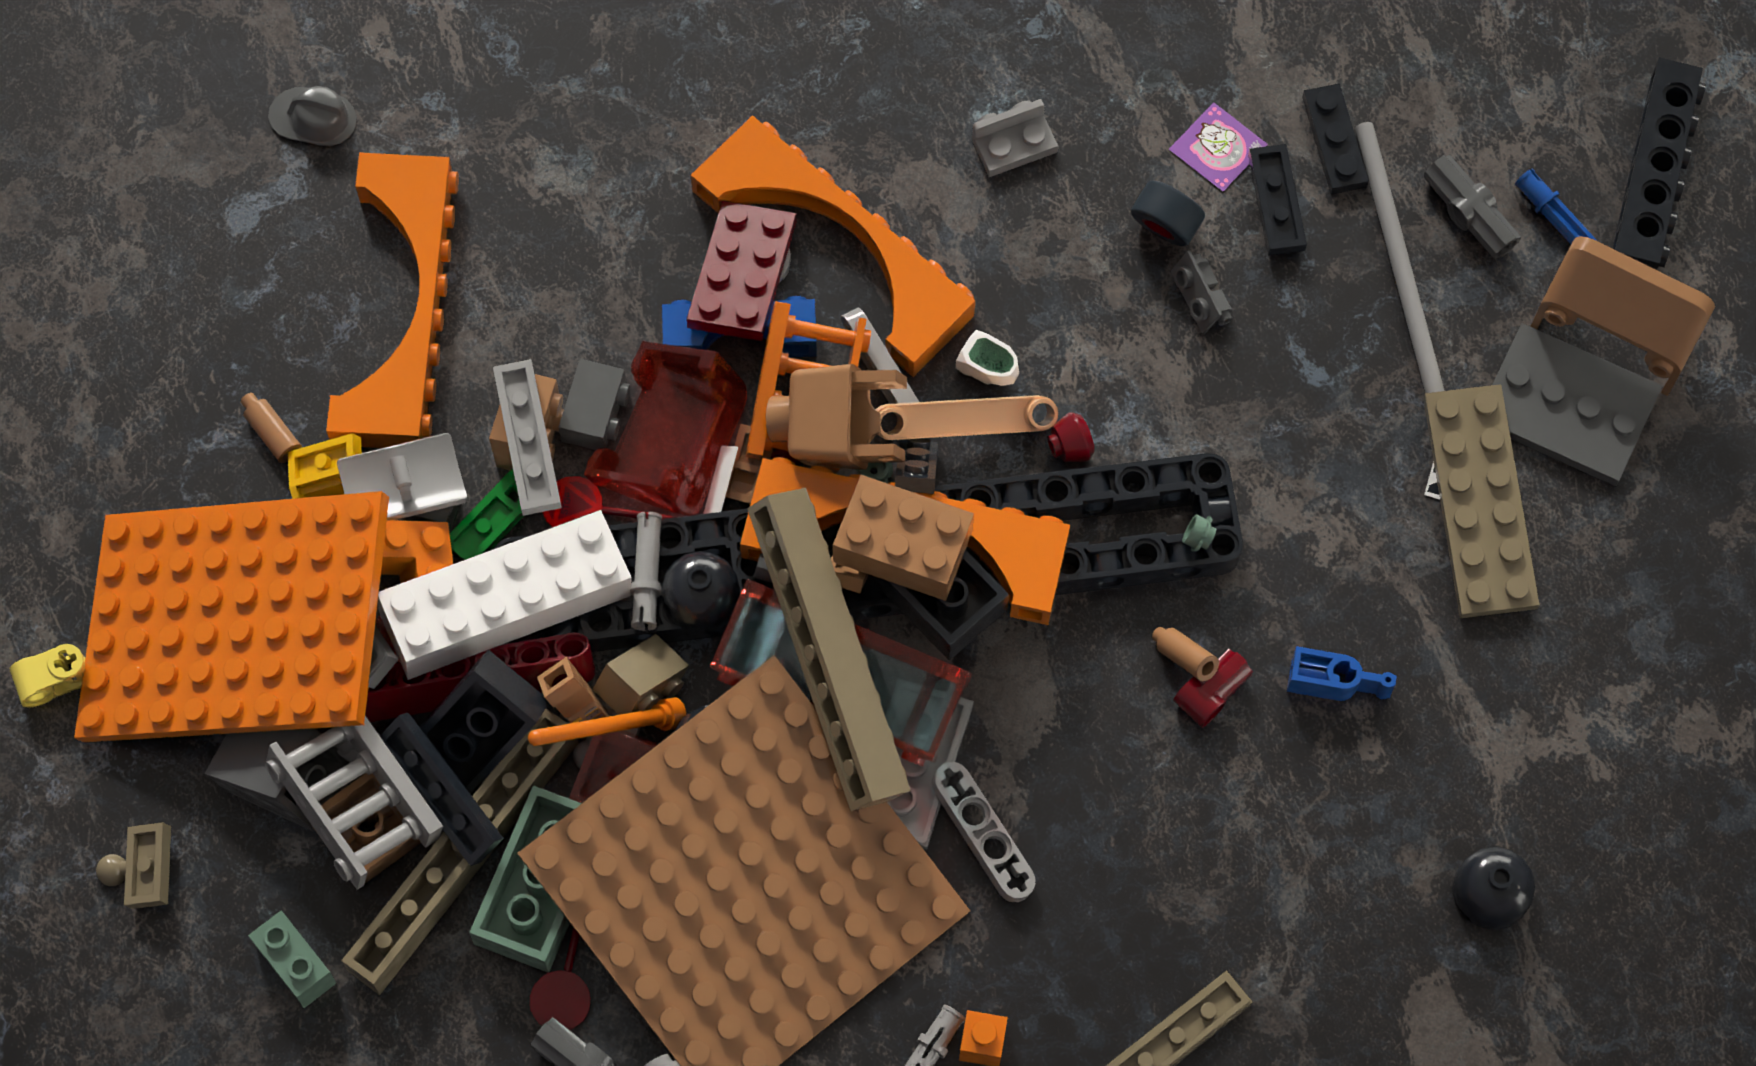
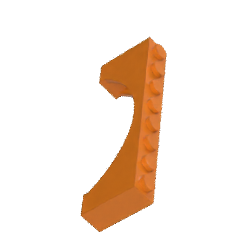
[691,115,975,377]
[326,152,459,448]
[740,457,1070,625]

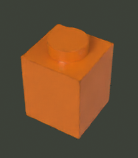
[959,1010,1008,1066]

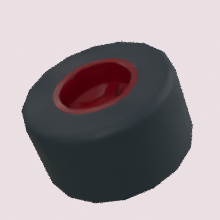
[1131,180,1205,246]

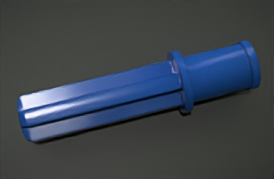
[1514,168,1597,244]

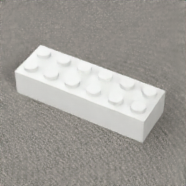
[378,510,631,680]

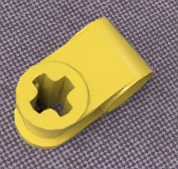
[9,644,85,708]

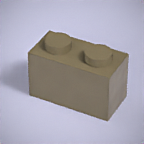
[592,634,689,715]

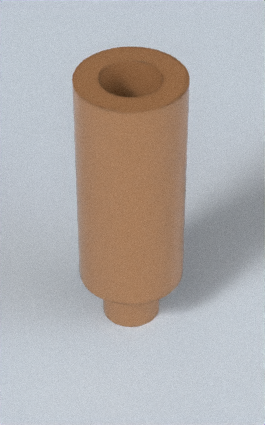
[240,393,302,463]
[1152,627,1219,681]

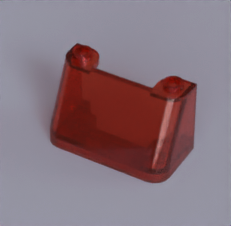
[584,341,747,516]

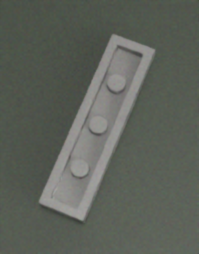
[493,359,562,516]

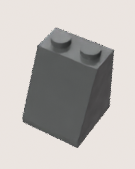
[205,728,350,832]

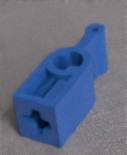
[1287,646,1397,701]

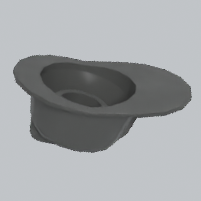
[268,86,357,147]

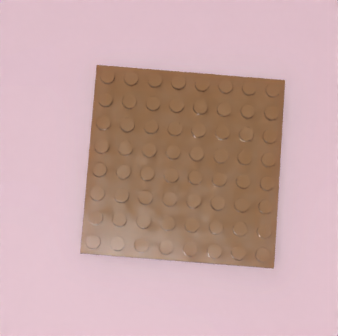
[517,655,970,1066]

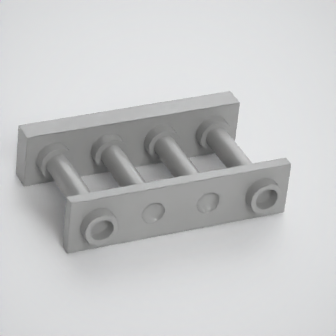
[265,716,443,890]

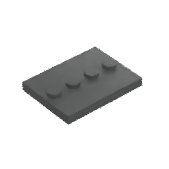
[1492,323,1663,486]

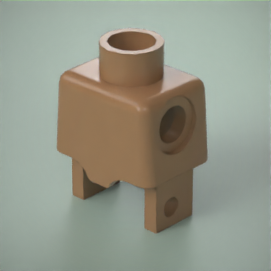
[766,364,907,470]

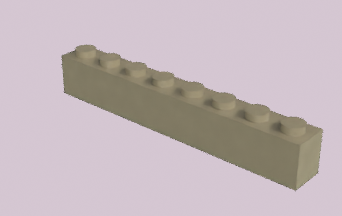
[747,488,911,812]
[341,709,579,995]

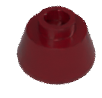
[1047,412,1095,462]

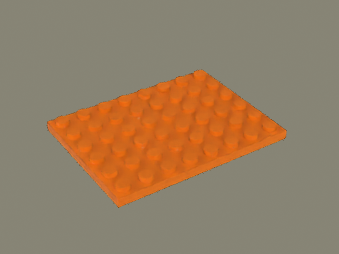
[74,491,389,742]

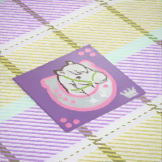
[1169,102,1268,192]

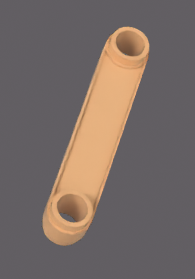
[876,395,1058,440]

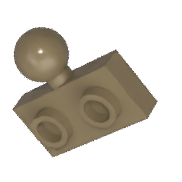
[96,822,171,909]

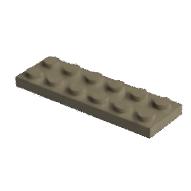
[1423,384,1540,618]

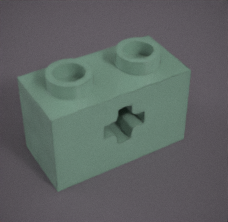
[248,910,336,1008]

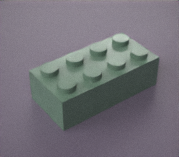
[469,785,582,973]

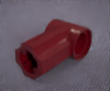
[1173,649,1253,728]

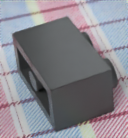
[558,359,631,453]

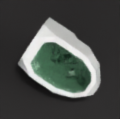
[956,330,1019,386]

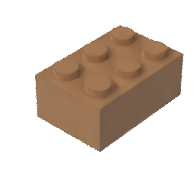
[833,475,974,601]

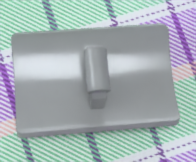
[337,433,468,520]

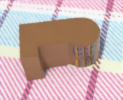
[537,657,609,723]

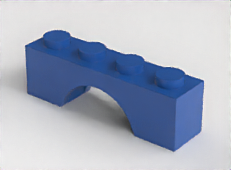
[662,296,817,362]

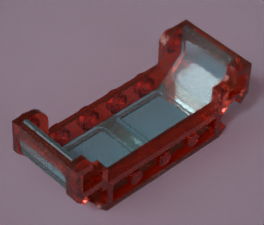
[710,579,973,767]

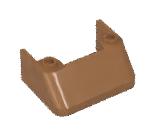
[1531,236,1715,396]

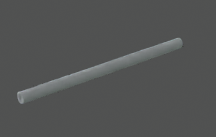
[1355,122,1445,393]

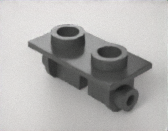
[1171,251,1233,334]

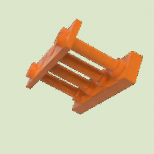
[745,301,871,474]

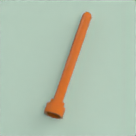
[528,697,686,746]

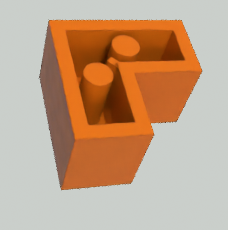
[381,520,453,584]

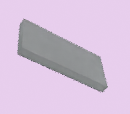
[885,678,974,851]

